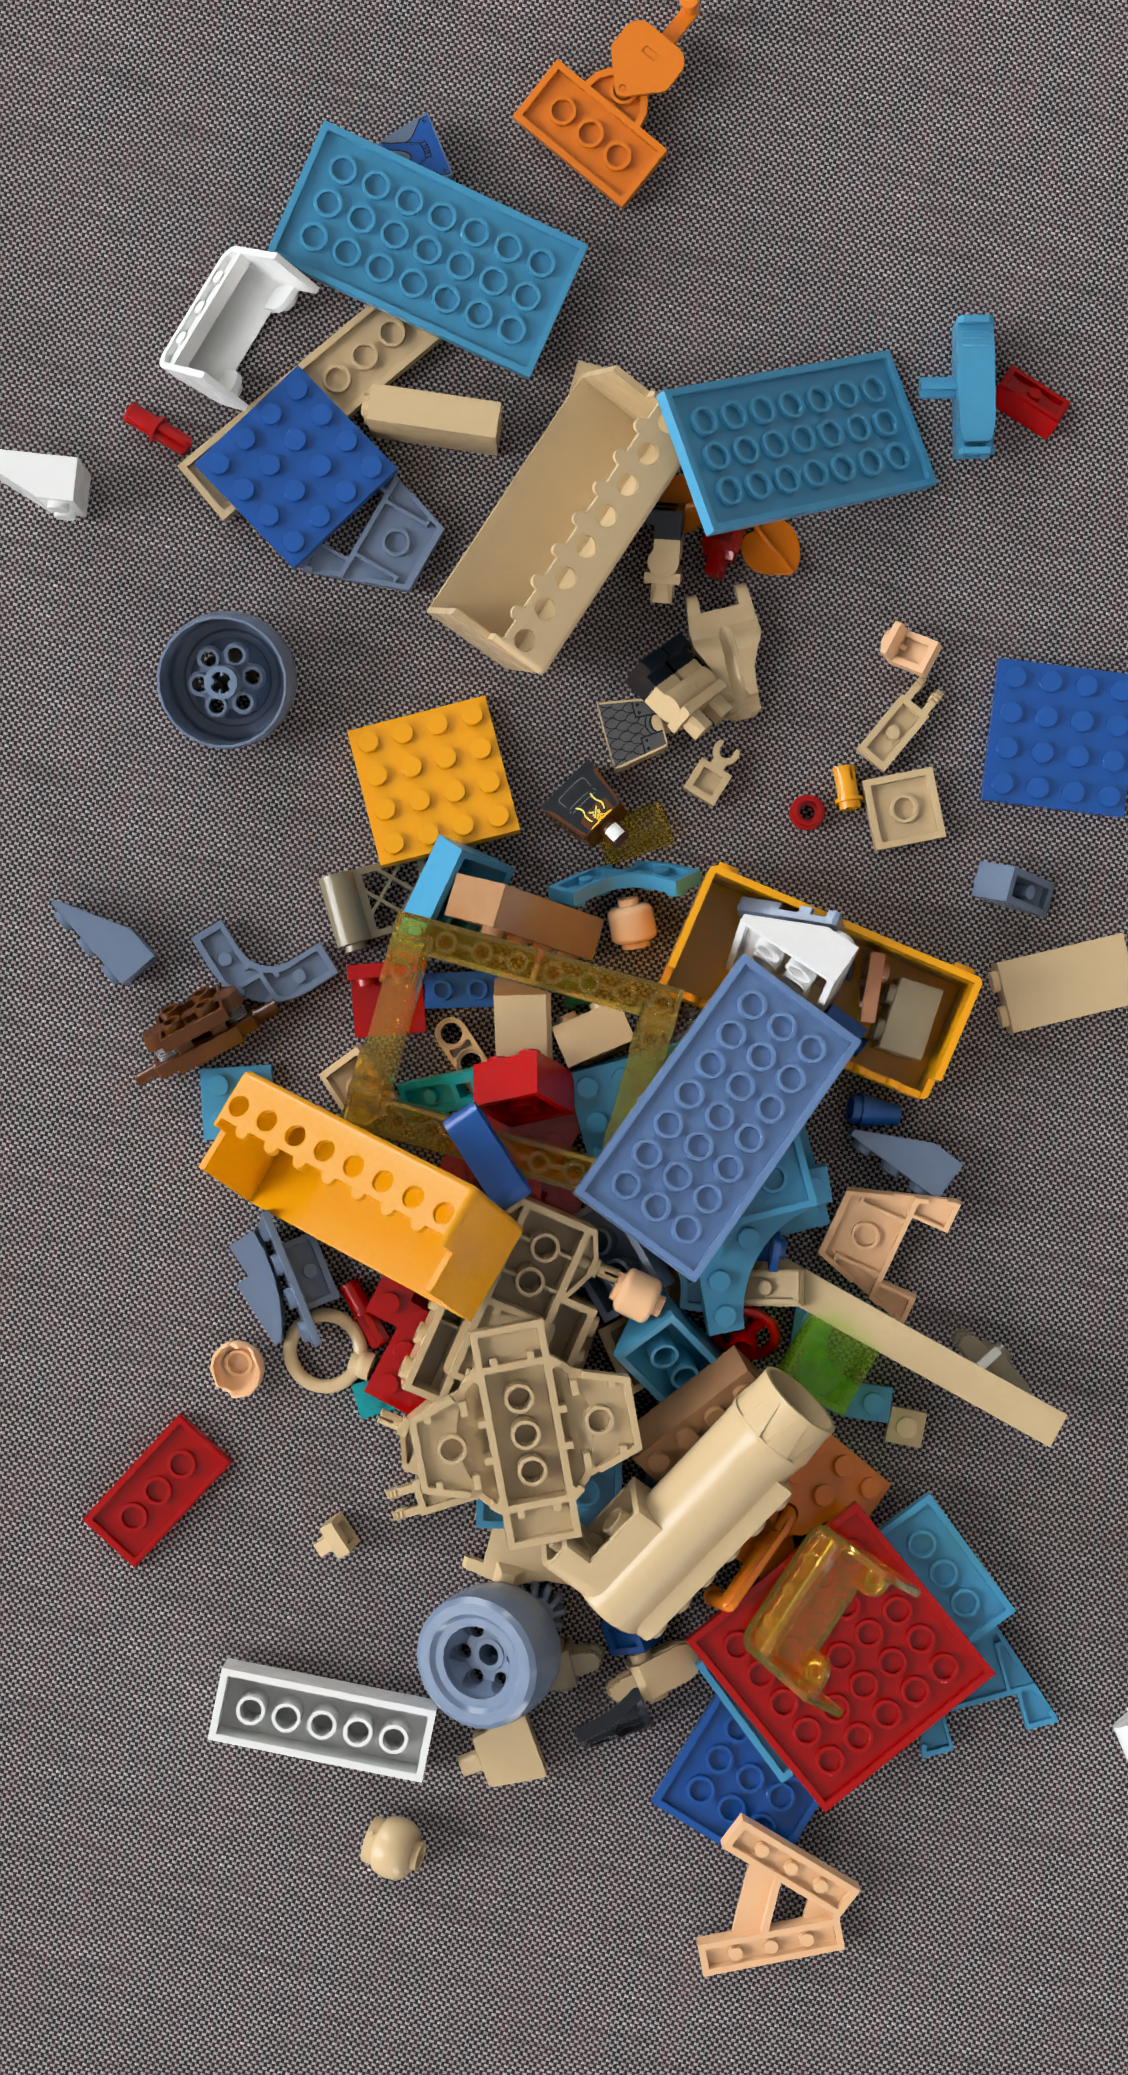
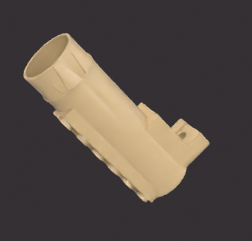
[541,1366,835,1641]

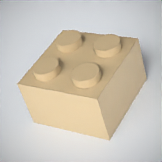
[552,997,636,1070]

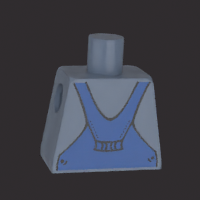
[378,112,454,181]

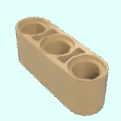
[435,1017,488,1093]

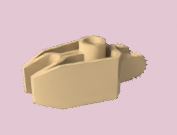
[605,1639,700,1703]

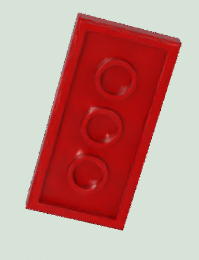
[82,1412,234,1568]

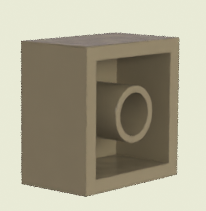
[868,977,944,1061]

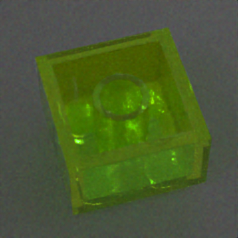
[778,1313,879,1416]

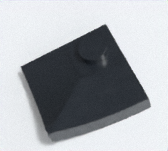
[574,1687,654,1749]

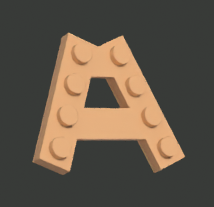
[696,1813,861,1977]

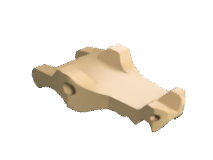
[685,582,762,722]
[462,1516,569,1586]

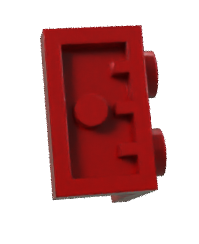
[346,959,427,1038]

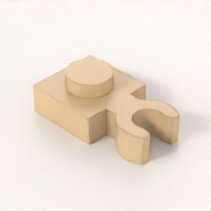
[683,739,740,808]

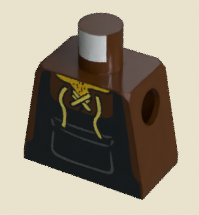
[540,759,629,848]

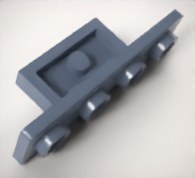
[256,1210,340,1348]

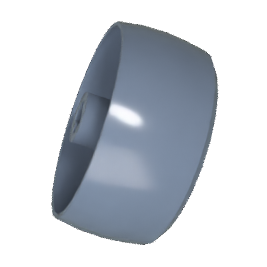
[157,611,297,749]
[417,1582,562,1729]

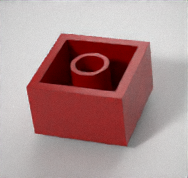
[473,1049,574,1127]

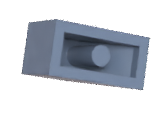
[971,861,1055,918]

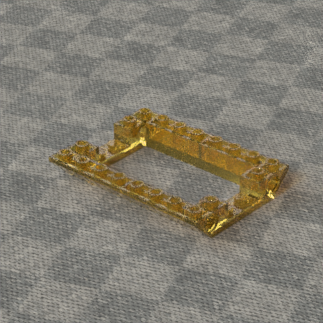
[341,910,685,1191]

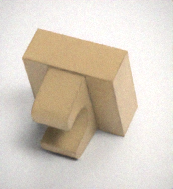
[313,1511,360,1559]

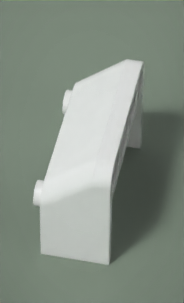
[160,246,320,411]

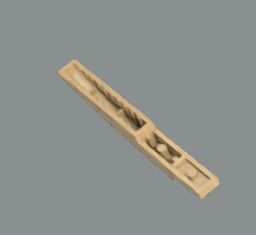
[752,1257,1068,1447]

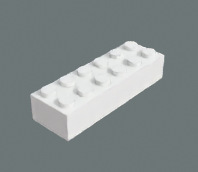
[208,1658,437,1783]

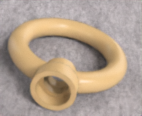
[283,1308,377,1394]

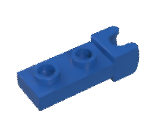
[424,970,524,1009]

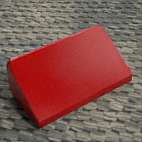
[996,365,1071,439]

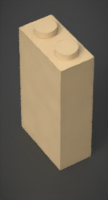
[361,383,503,456]
[988,933,1128,1033]

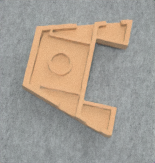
[818,1186,961,1323]

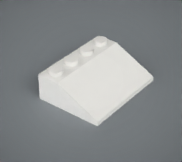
[725,914,859,1013]

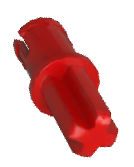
[123,402,193,456]
[339,1278,390,1349]

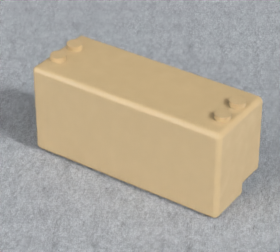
[427,365,681,674]

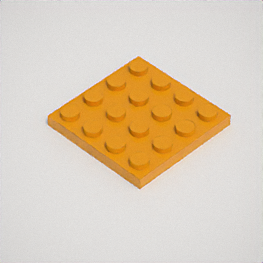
[347,695,521,869]

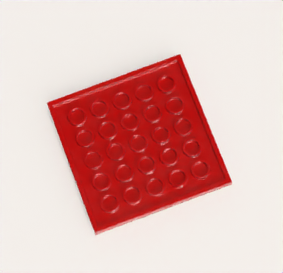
[686,1500,996,1813]

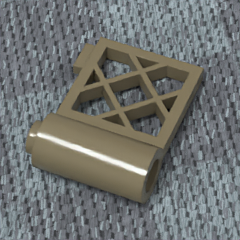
[318,858,425,954]

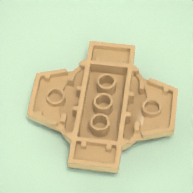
[408,1316,643,1551]

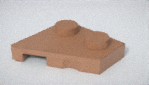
[858,950,890,1023]

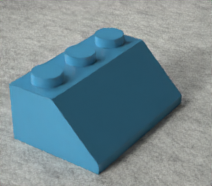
[394,835,515,966]
[613,1289,723,1402]

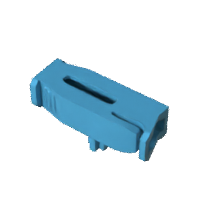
[918,314,996,459]

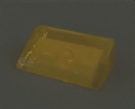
[599,802,674,865]

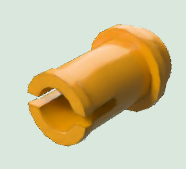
[832,764,863,811]

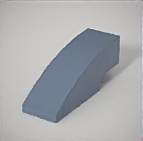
[229,1229,286,1345]

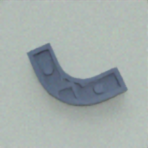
[191,920,340,1003]

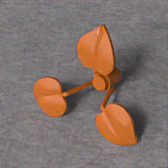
[658,475,800,575]

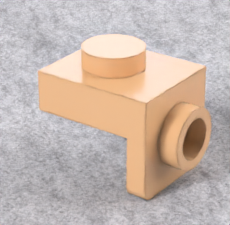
[880,621,942,678]

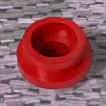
[789,795,825,831]

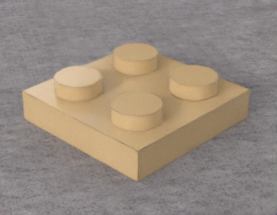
[861,767,947,852]

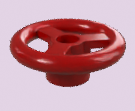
[710,1306,781,1360]

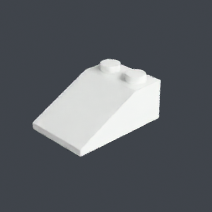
[0,449,91,521]

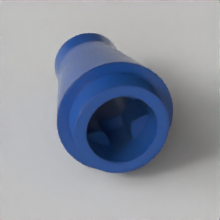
[846,1092,902,1127]

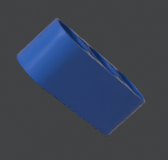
[442,1101,532,1210]

